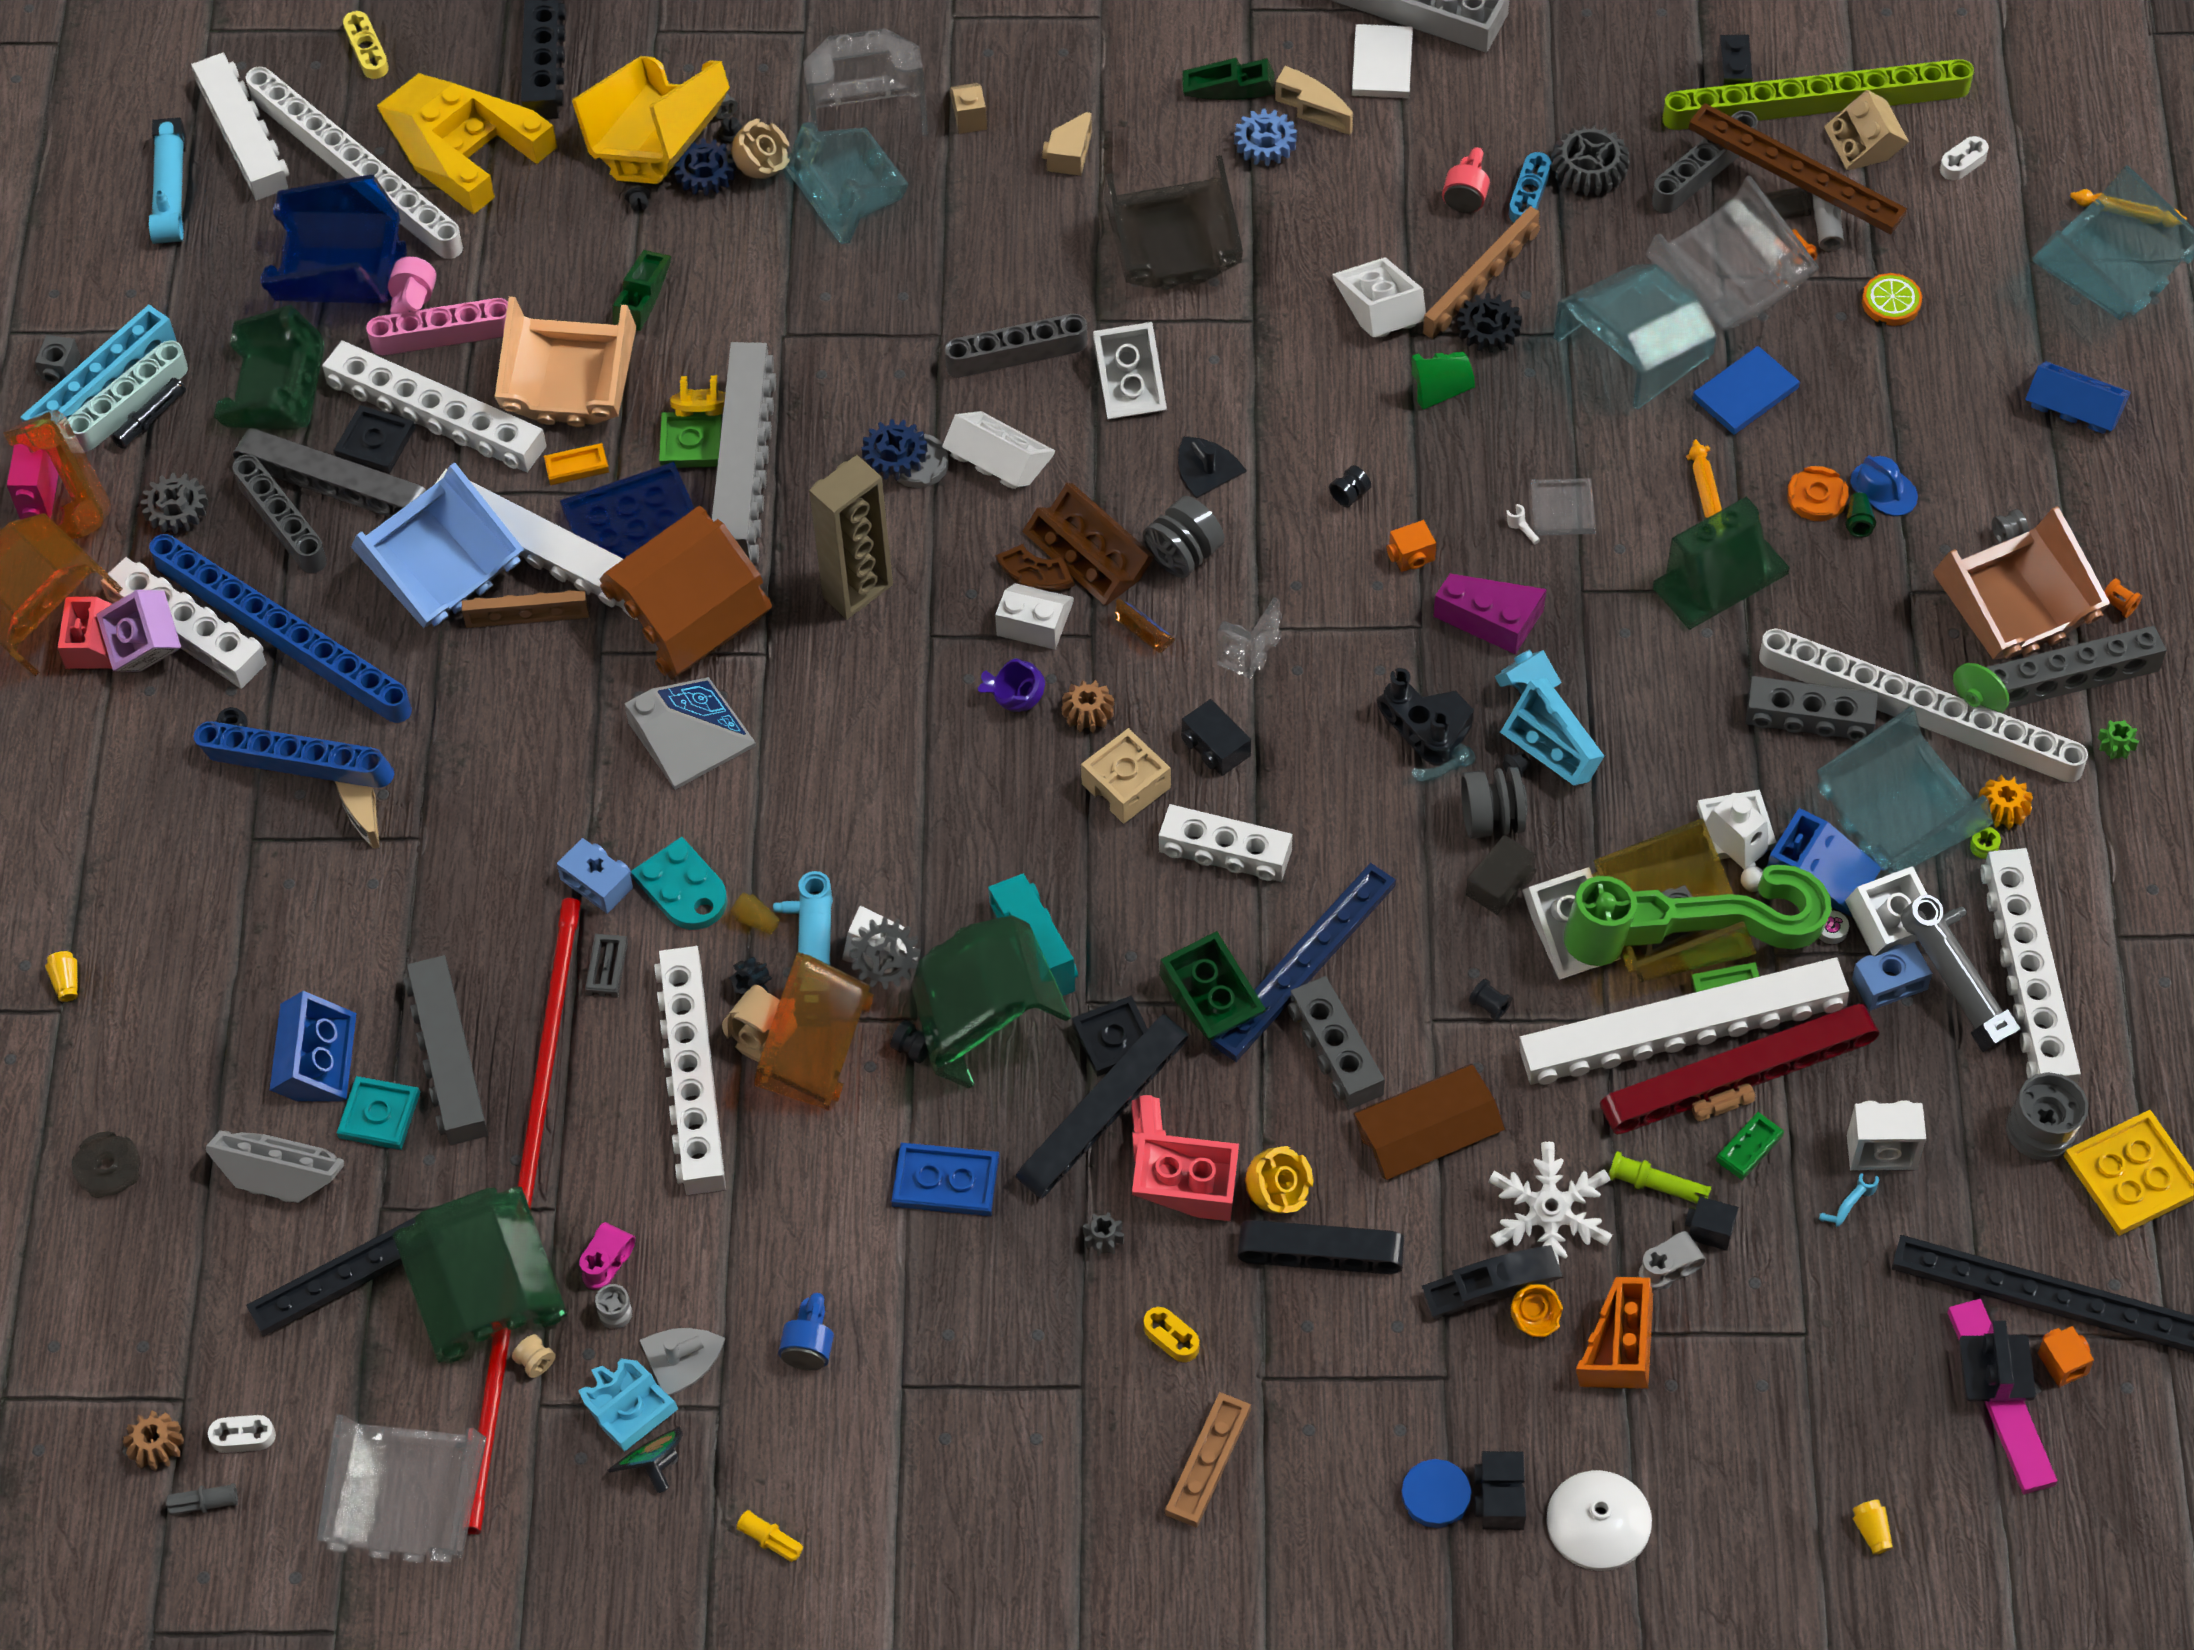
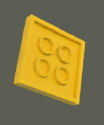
[2063,1110,2194,1236]

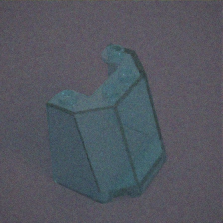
[2032,165,2194,321]
[1554,264,1716,410]
[1817,706,1993,874]

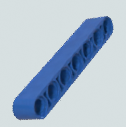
[193,721,395,788]

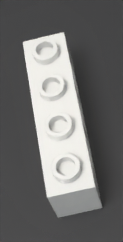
[1159,804,1292,882]

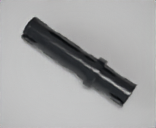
[111,377,186,449]

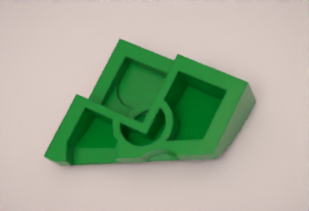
[1412,352,1475,410]

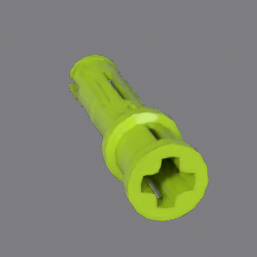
[1609,1151,1711,1204]

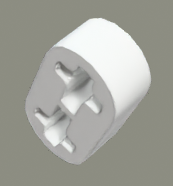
[1940,136,1989,180]
[208,1415,276,1453]

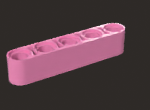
[366,298,508,355]

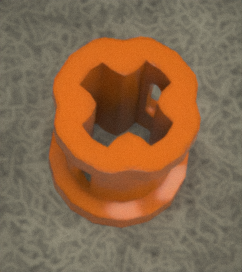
[2104,578,2142,618]

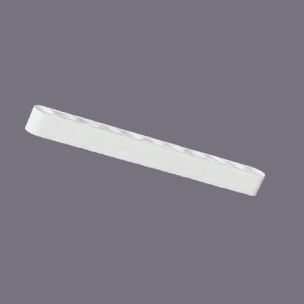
[246,67,463,259]
[1759,629,2088,783]

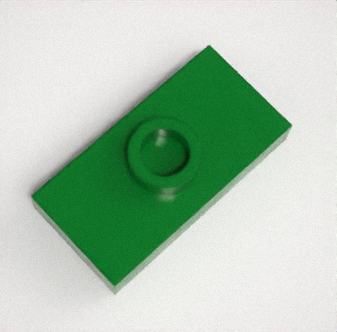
[1716,1112,1784,1181]

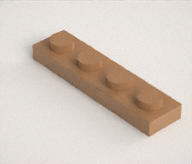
[462,590,589,628]
[1165,1392,1251,1528]

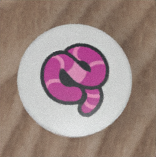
[1819,911,1849,944]

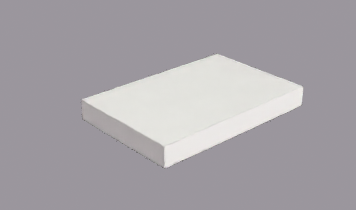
[1352,24,1413,98]

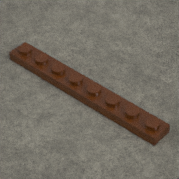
[1688,103,1907,235]

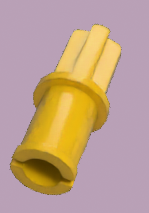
[736,1510,803,1562]

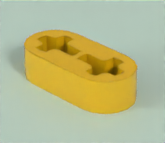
[1144,1307,1199,1363]

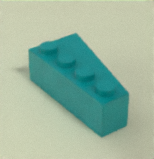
[988,873,1079,1005]

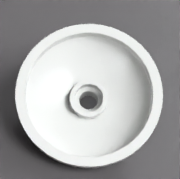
[1546,1470,1652,1571]

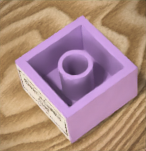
[96,590,181,672]

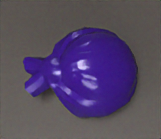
[978,658,1045,712]

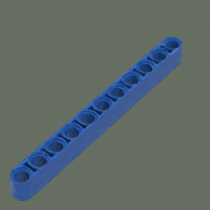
[149,534,412,723]

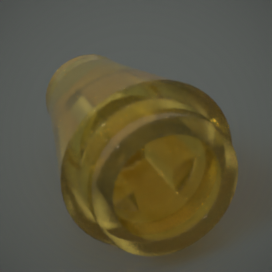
[731,892,781,935]

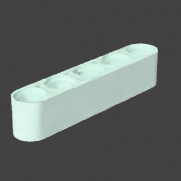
[66,340,188,452]

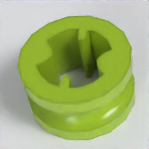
[1970,826,2001,859]

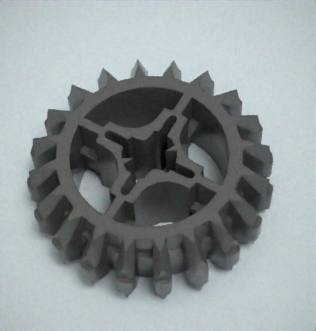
[1551,124,1630,197]

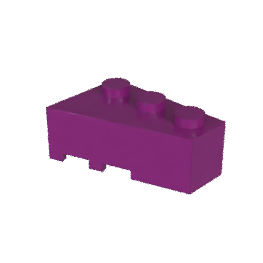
[1433,574,1547,655]

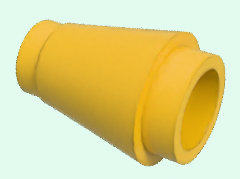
[45,951,78,1002]
[1852,1500,1893,1555]

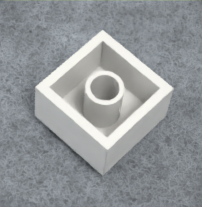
[1845,866,1927,956]
[1847,1100,1926,1170]

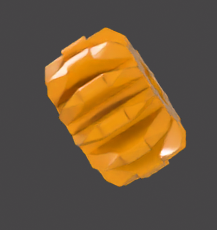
[1977,774,2033,830]

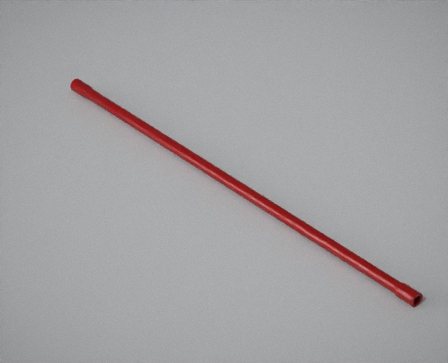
[460,898,581,1534]

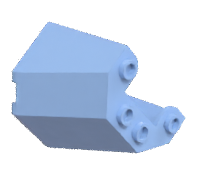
[351,462,524,628]

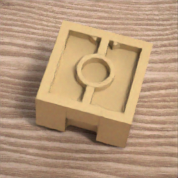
[1081,728,1171,824]

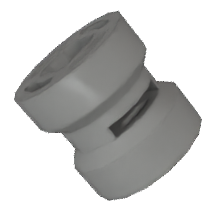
[595,1284,632,1329]

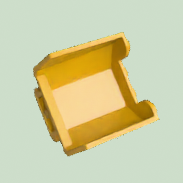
[572,56,730,184]

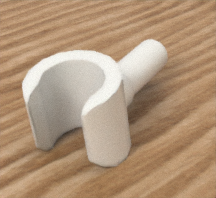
[1507,504,1540,545]

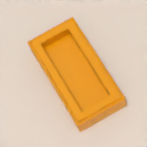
[544,443,609,486]

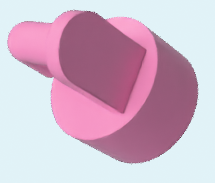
[388,257,436,314]

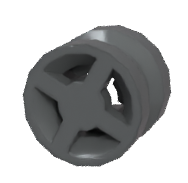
[1992,509,2029,543]

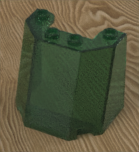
[912,915,1072,1088]
[392,1187,567,1363]

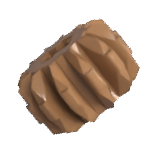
[1061,679,1114,733]
[123,1410,184,1472]

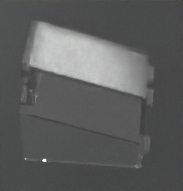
[803,28,928,152]
[317,1414,487,1563]

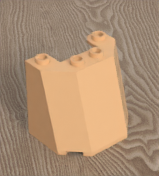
[495,296,636,427]

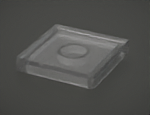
[1530,478,1596,536]

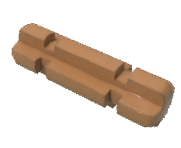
[1692,1084,1756,1121]

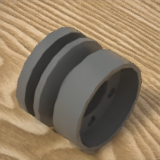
[1143,496,1225,578]
[1461,766,1528,839]
[2006,1072,2088,1161]

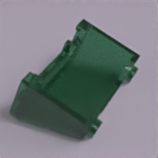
[214,305,324,430]

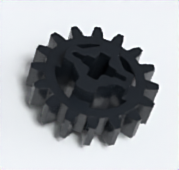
[1457,293,1522,353]

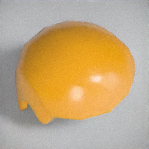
[1511,1284,1563,1337]

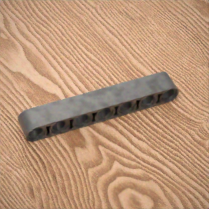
[233,429,427,517]

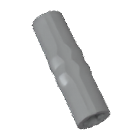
[1812,194,1844,251]

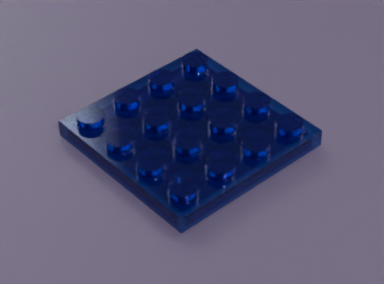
[560,462,695,559]

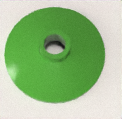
[1953,663,2009,713]

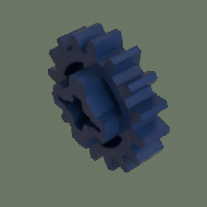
[673,138,736,196]
[861,419,928,480]

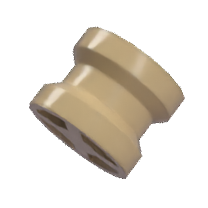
[512,1334,556,1378]

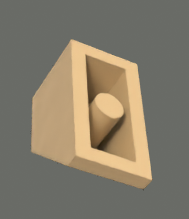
[950,83,987,134]
[1042,112,1092,176]

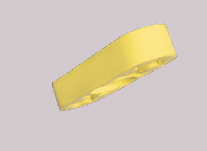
[343,11,388,79]

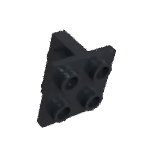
[1959,1320,2036,1402]

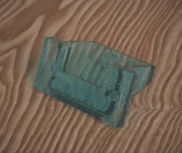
[785,122,909,244]

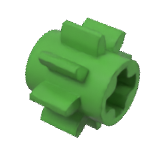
[2097,720,2139,760]

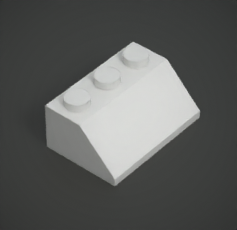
[942,411,1055,489]

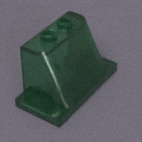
[1653,496,1790,630]

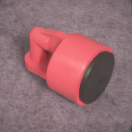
[1442,147,1490,213]

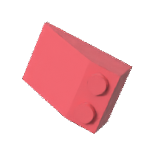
[1132,1132,1239,1221]

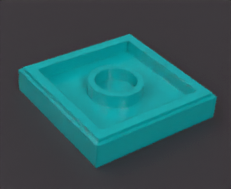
[337,1076,420,1150]

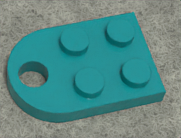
[631,836,727,930]

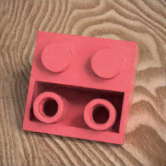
[57,597,112,669]

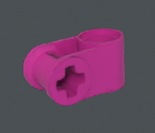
[580,1222,636,1290]

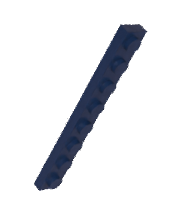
[1211,862,1396,1062]

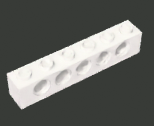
[100,557,266,689]

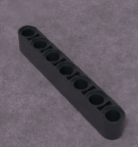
[1015,1014,1189,1199]

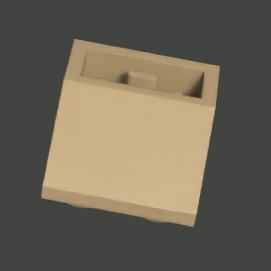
[1824,90,1909,170]

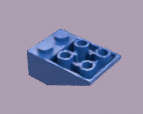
[1767,808,1882,917]

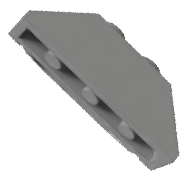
[206,1131,344,1203]

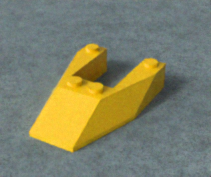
[377,73,557,214]

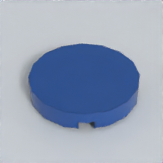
[1401,1459,1471,1528]

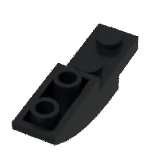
[1422,1245,1563,1320]

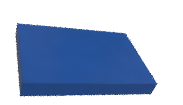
[1692,346,1800,435]
[891,1142,1000,1216]

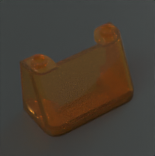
[3,410,111,541]
[754,952,875,1110]

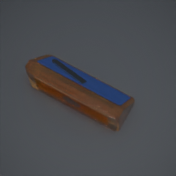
[1116,598,1175,653]

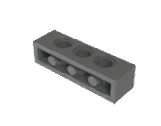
[1745,676,1878,741]
[1287,976,1385,1110]

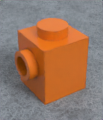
[1386,520,1436,572]
[2037,1326,2094,1387]

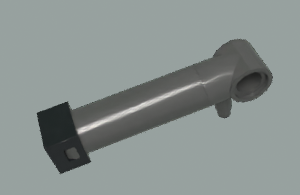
[1901,895,2020,1052]

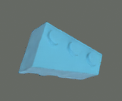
[1500,677,1604,785]

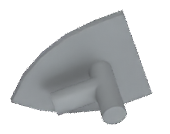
[640,1328,725,1396]

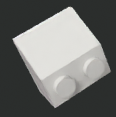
[995,583,1074,650]

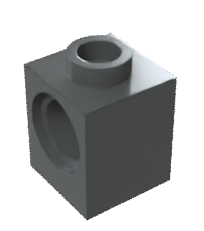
[35,335,81,384]

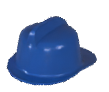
[1850,455,1918,516]

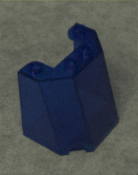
[260,174,407,303]

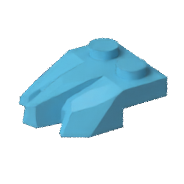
[578,1358,678,1452]

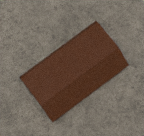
[1022,483,1155,605]
[1353,1064,1505,1180]

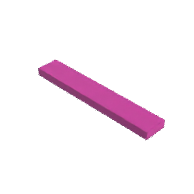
[1947,1299,2057,1495]

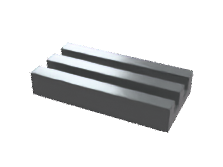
[585,934,628,998]

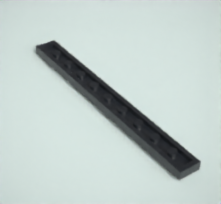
[1891,1235,2194,1354]

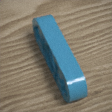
[1509,152,1551,222]

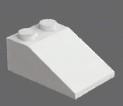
[1332,257,1426,337]
[1093,322,1167,420]
[1522,867,1620,980]

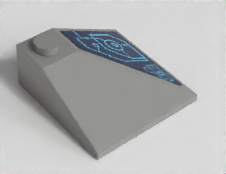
[624,677,756,790]

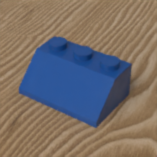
[2025,361,2131,433]
[270,991,357,1101]

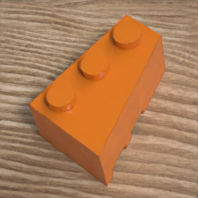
[1576,1277,1653,1389]

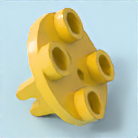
[670,375,725,417]

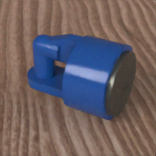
[778,1293,834,1370]

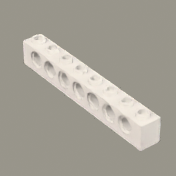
[322,341,547,473]
[1980,848,2081,1084]
[654,946,726,1195]

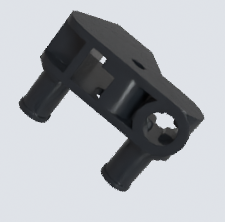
[1377,668,1474,766]

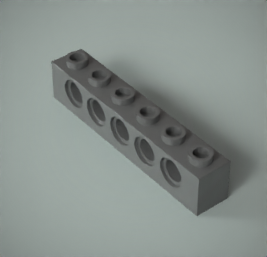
[1986,625,2167,709]

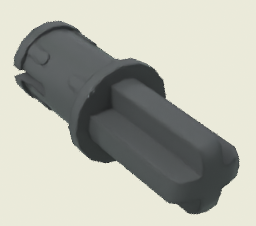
[166,1483,238,1515]

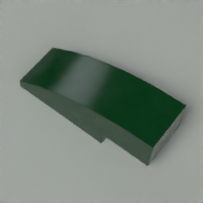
[1183,57,1275,100]
[613,250,671,331]

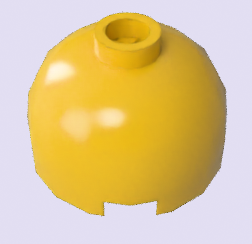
[1245,1146,1314,1214]

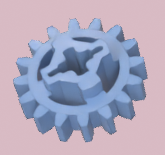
[1234,109,1297,166]

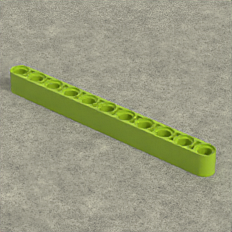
[1663,59,1974,130]

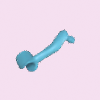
[1819,1173,1879,1227]

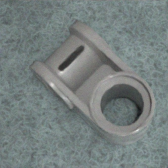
[1639,1231,1706,1290]

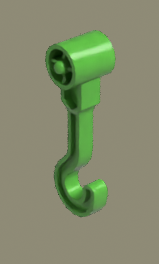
[1563,865,1832,966]

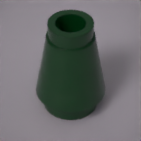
[1845,492,1876,538]

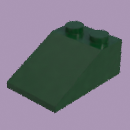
[1159,931,1266,1041]

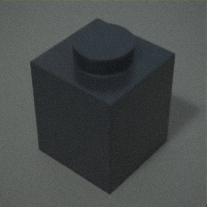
[1685,1196,1739,1251]

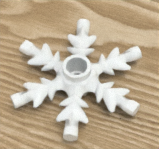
[1488,1142,1613,1264]

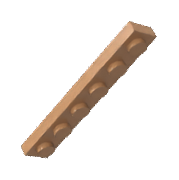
[1423,206,1540,339]

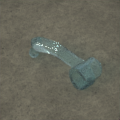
[1412,744,1475,781]

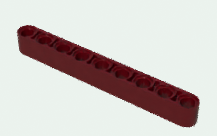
[1599,1004,1880,1134]

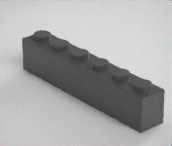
[404,955,489,1146]

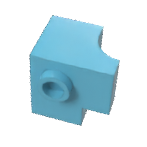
[1494,649,1562,695]

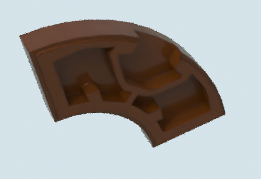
[995,544,1075,591]

